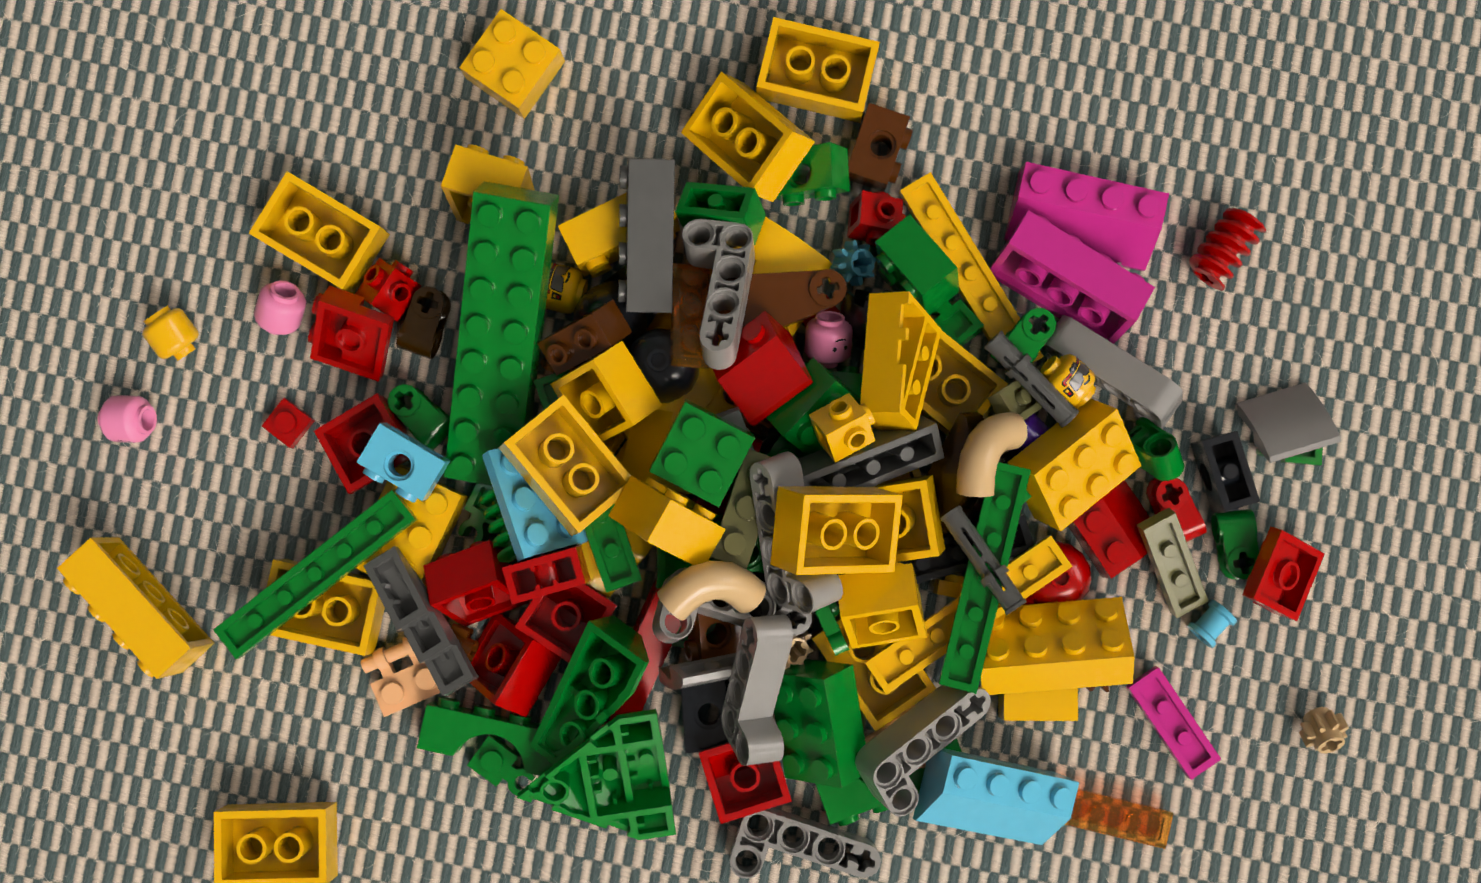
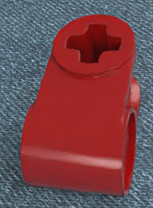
[1146,478,1207,542]

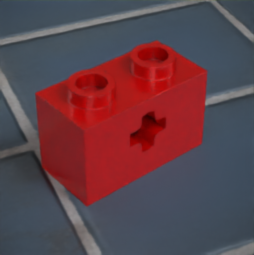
[502,545,591,605]

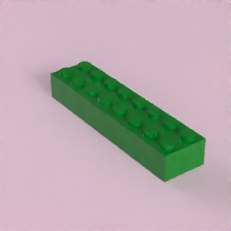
[444,181,559,486]

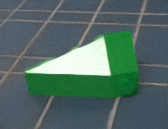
[530,615,649,765]

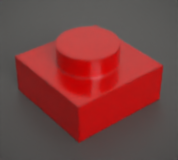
[262,398,316,449]

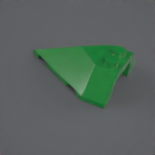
[517,709,676,840]

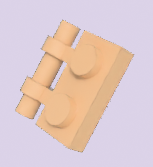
[360,637,440,717]

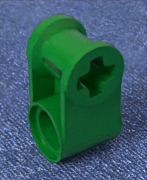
[989,308,1056,366]
[388,384,450,450]
[1128,417,1185,481]
[1211,509,1259,580]

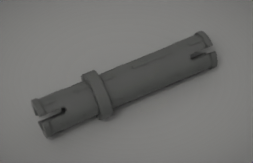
[984,331,1079,428]
[940,505,1027,615]

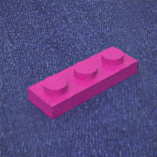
[1125,666,1221,780]

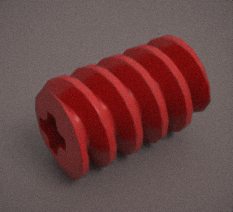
[1189,208,1266,291]

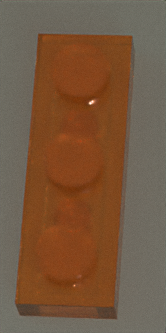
[671,263,710,369]
[1064,788,1174,849]

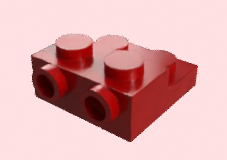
[308,286,394,382]
[1242,526,1325,621]

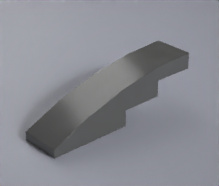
[363,546,478,696]

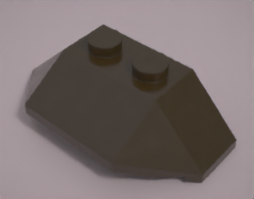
[926,411,984,533]

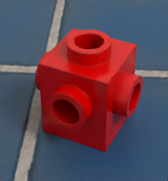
[847,190,906,247]
[355,258,421,322]

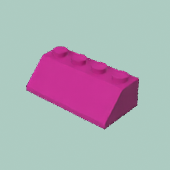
[1004,162,1169,271]
[990,210,1155,344]

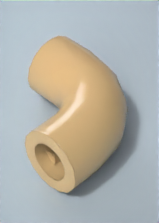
[956,412,1028,497]
[657,561,766,621]

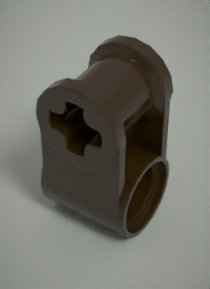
[396,286,451,359]

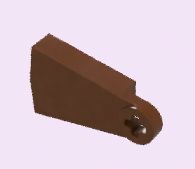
[710,269,847,340]

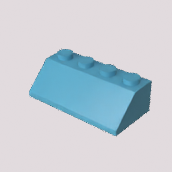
[913,748,1079,845]

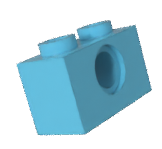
[356,422,451,503]

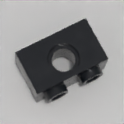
[1190,431,1260,513]
[681,680,729,754]

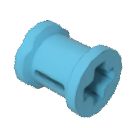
[1187,599,1237,649]

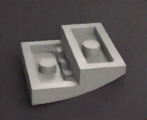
[1237,382,1341,463]
[659,653,736,690]

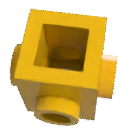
[809,393,876,463]

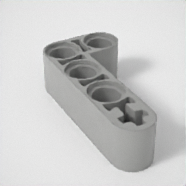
[682,219,755,370]
[1042,315,1183,429]
[750,451,843,614]
[652,567,812,643]
[721,614,793,766]
[855,685,991,817]
[730,807,881,879]

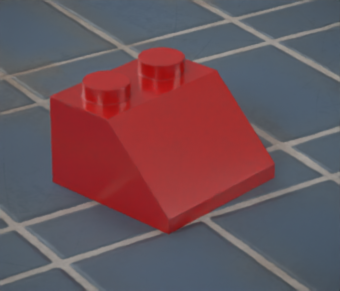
[712,311,813,427]
[314,393,409,495]
[1068,480,1150,579]
[423,540,529,627]
[515,584,618,663]
[470,613,561,717]
[698,742,792,824]

